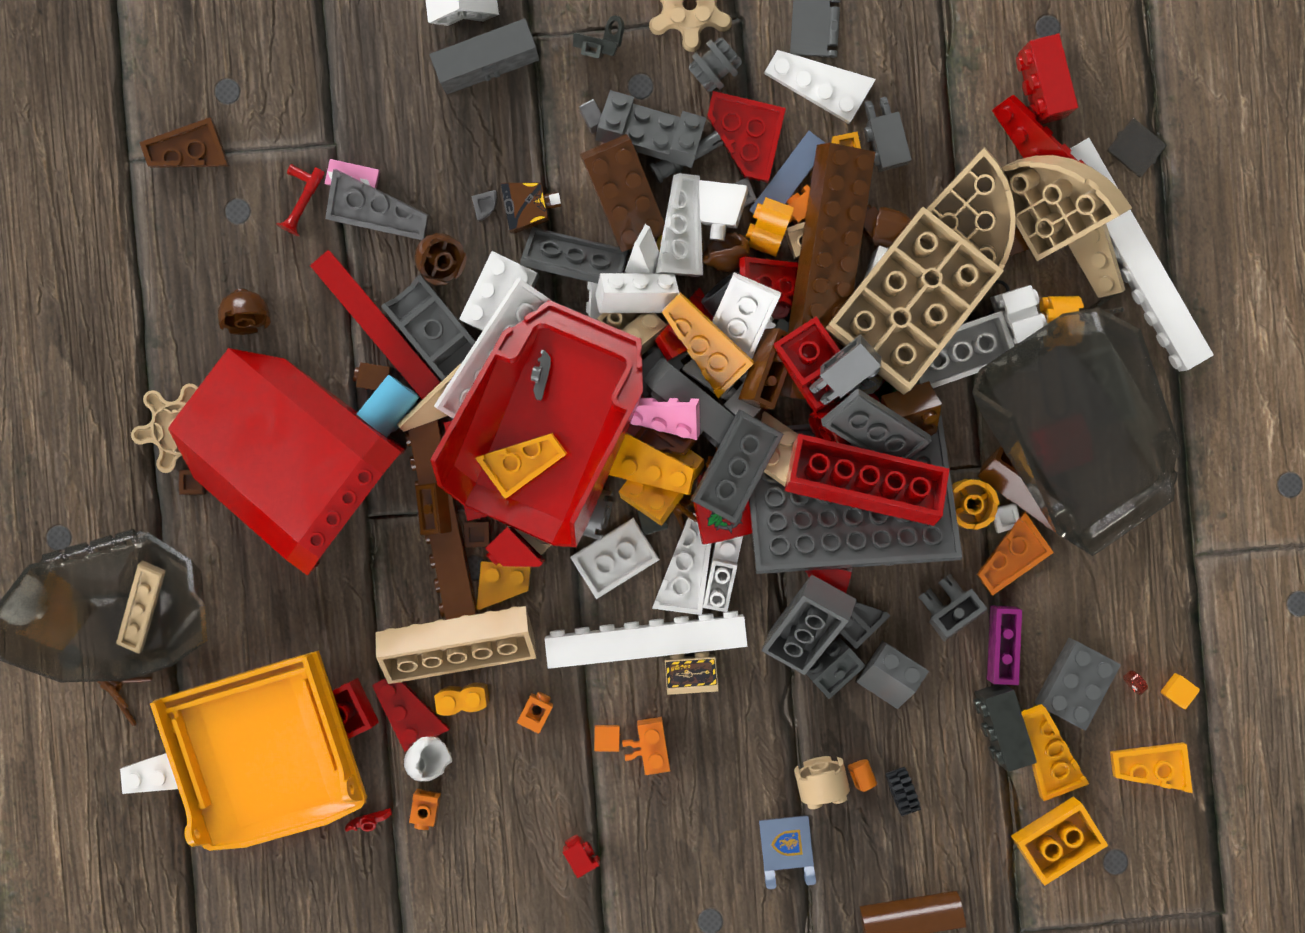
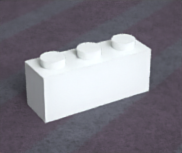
[595,273,679,313]

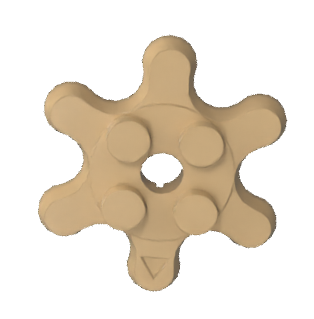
[649,0,732,52]
[131,383,198,473]

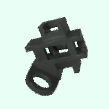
[573,15,624,58]

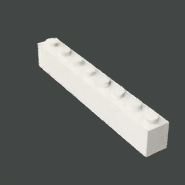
[545,611,747,669]

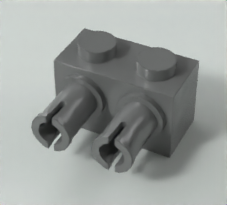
[918,574,987,642]

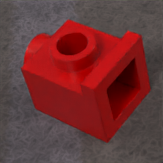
[562,835,600,878]

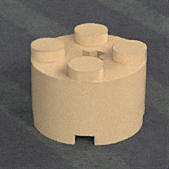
[794,756,850,809]

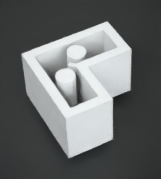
[426,0,499,26]

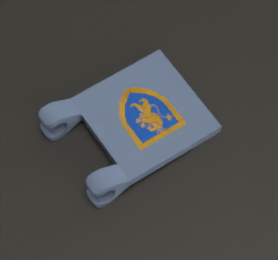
[759,815,816,889]

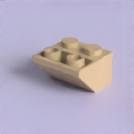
[596,313,667,355]

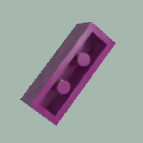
[987,606,1022,685]

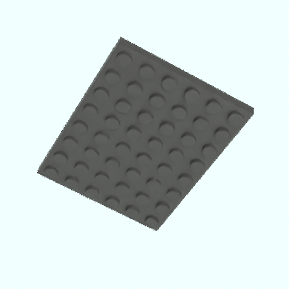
[749,415,962,574]

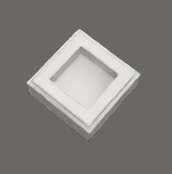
[994,503,1020,533]

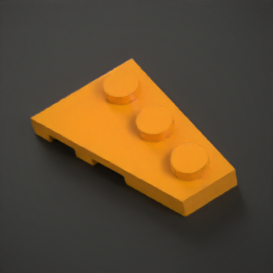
[475,433,568,499]
[1110,742,1193,793]

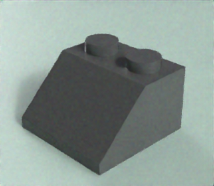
[856,640,929,709]

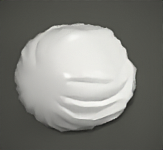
[404,736,452,782]

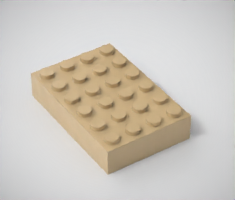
[825,207,1003,395]

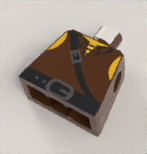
[501,182,562,234]

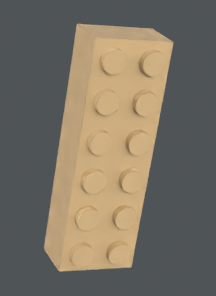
[376,606,536,684]

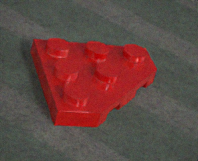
[707,91,786,183]

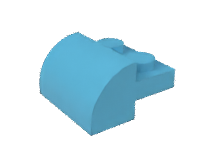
[357,375,420,437]

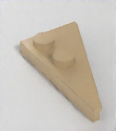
[397,363,461,432]

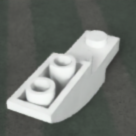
[703,536,743,612]

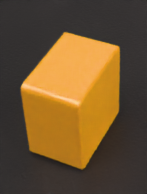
[1161,673,1200,709]

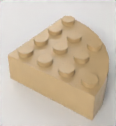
[926,147,1016,270]
[1001,155,1132,261]

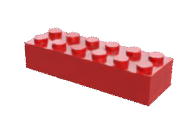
[784,434,950,526]

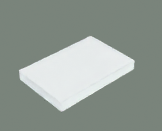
[712,272,781,358]
[570,517,660,599]

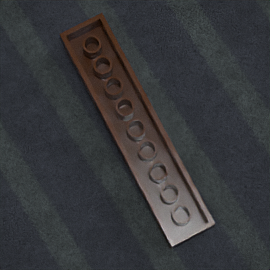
[779,142,876,403]

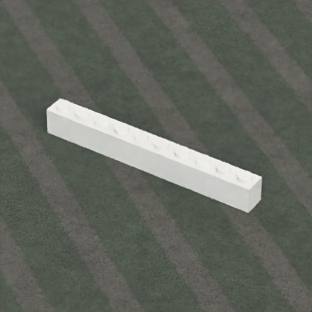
[1070,138,1214,372]

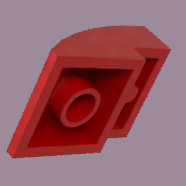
[773,316,840,414]

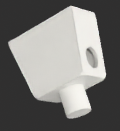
[699,180,749,241]

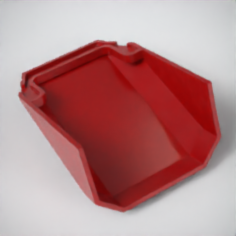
[430,300,643,547]
[168,348,406,576]

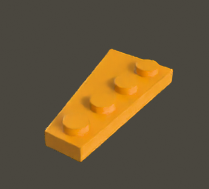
[662,292,754,398]

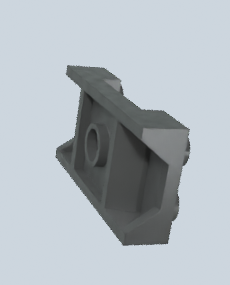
[595,90,706,168]
[381,274,476,381]

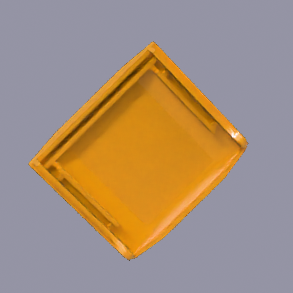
[150,650,367,851]

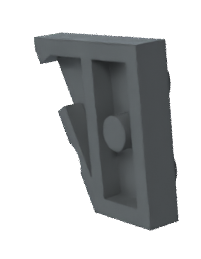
[840,602,890,649]

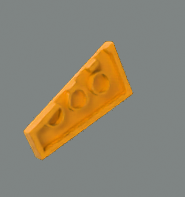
[609,432,696,495]
[1021,704,1089,801]

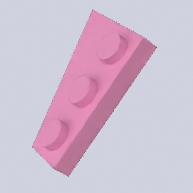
[631,398,700,440]

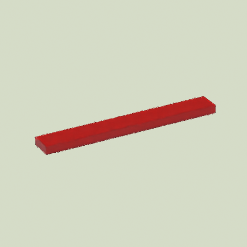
[310,250,441,399]

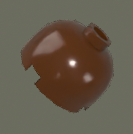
[414,233,467,285]
[218,289,271,335]

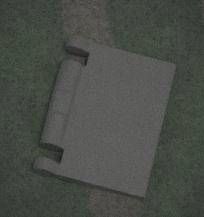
[790,0,841,58]

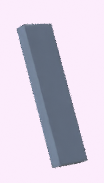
[749,131,825,215]

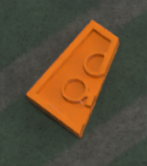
[976,512,1054,596]

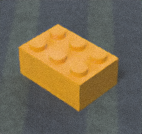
[619,450,705,526]
[1011,796,1108,886]

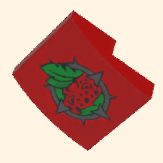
[692,495,752,545]

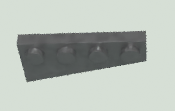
[325,169,429,240]

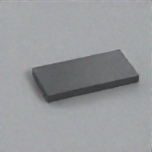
[520,227,629,284]
[821,389,932,459]
[691,410,784,524]

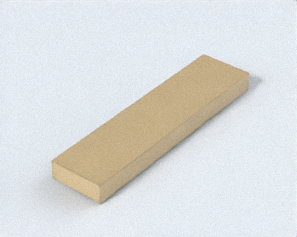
[116,560,166,654]

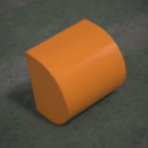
[848,759,877,792]

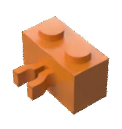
[622,717,670,775]

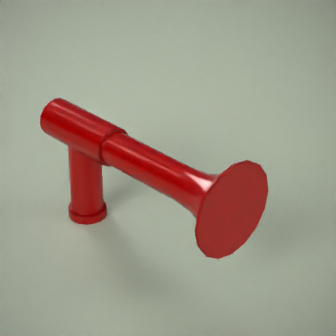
[276,164,325,237]

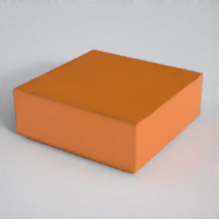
[594,725,620,752]

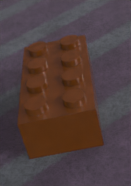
[580,134,665,252]

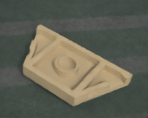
[761,411,798,486]

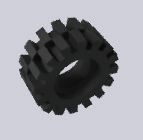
[885,767,921,817]

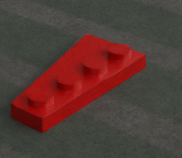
[992,94,1085,164]

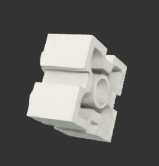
[990,285,1047,344]

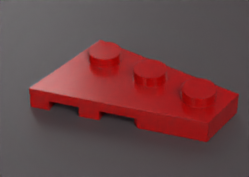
[740,257,798,309]
[372,678,450,752]

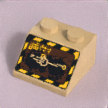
[665,651,718,695]

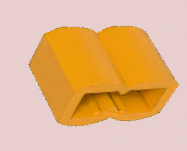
[746,197,794,257]
[434,682,490,716]

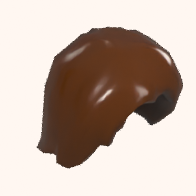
[872,206,911,249]
[702,232,750,273]

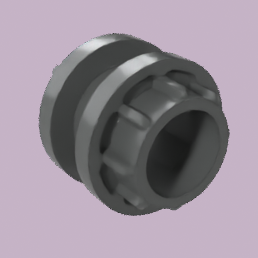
[689,38,742,92]

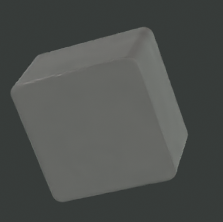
[579,99,602,134]

